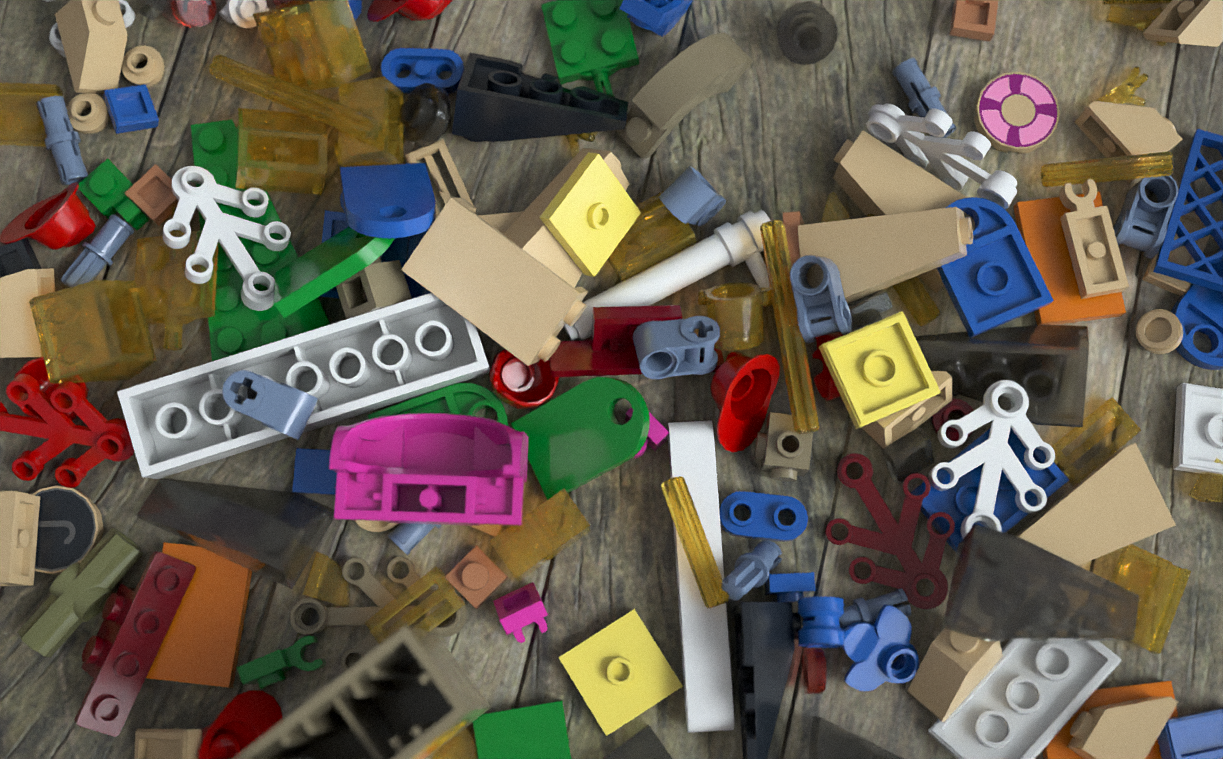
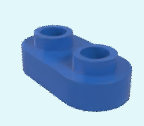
[381,48,464,94]
[719,491,808,542]

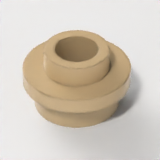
[122,46,165,87]
[67,93,109,134]

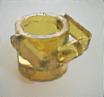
[698,282,776,350]

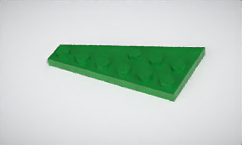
[191,119,331,361]

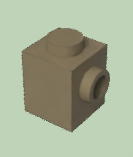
[336,257,412,319]
[754,412,815,482]

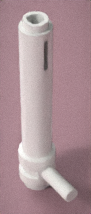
[563,210,778,341]

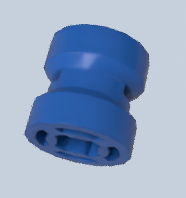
[798,596,845,648]

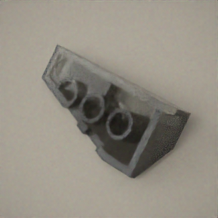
[915,324,1089,427]
[137,478,335,589]
[943,524,1139,642]

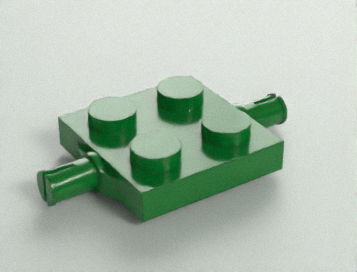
[541,0,640,97]

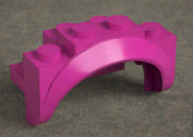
[329,413,529,526]

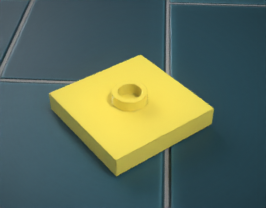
[539,152,641,277]
[819,311,941,429]
[558,609,683,736]

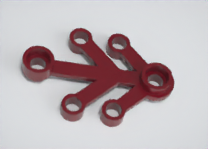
[826,453,955,609]

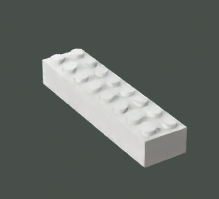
[117,293,490,479]

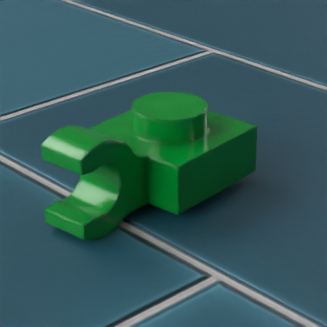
[78,159,149,231]
[237,636,326,690]

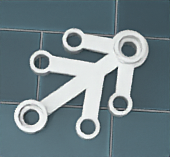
[866,103,1017,209]
[162,166,291,311]
[928,380,1055,549]

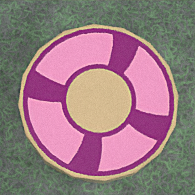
[974,72,1060,154]

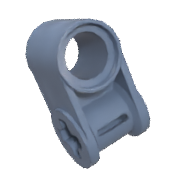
[659,166,726,227]
[1113,171,1178,259]
[790,255,853,343]
[632,316,720,379]
[222,370,318,440]

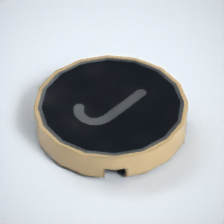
[32,485,104,575]

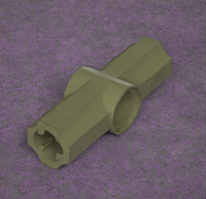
[18,528,144,657]

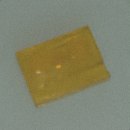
[0,82,63,146]
[607,190,696,282]
[1093,544,1191,654]

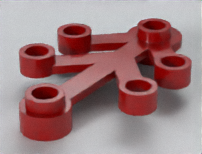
[0,374,135,488]

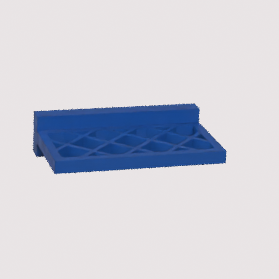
[1153,129,1223,292]

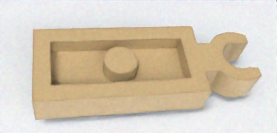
[1059,179,1129,299]

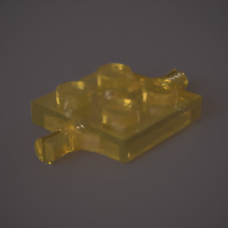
[132,206,218,351]

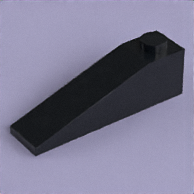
[452,53,629,142]
[733,602,801,759]

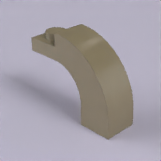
[615,33,753,159]

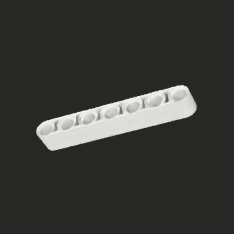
[667,420,734,733]

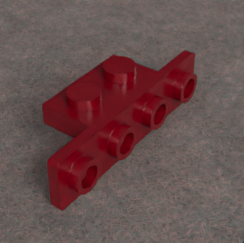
[549,305,724,377]
[74,551,196,737]

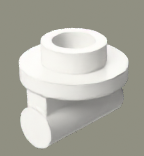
[219,0,267,28]

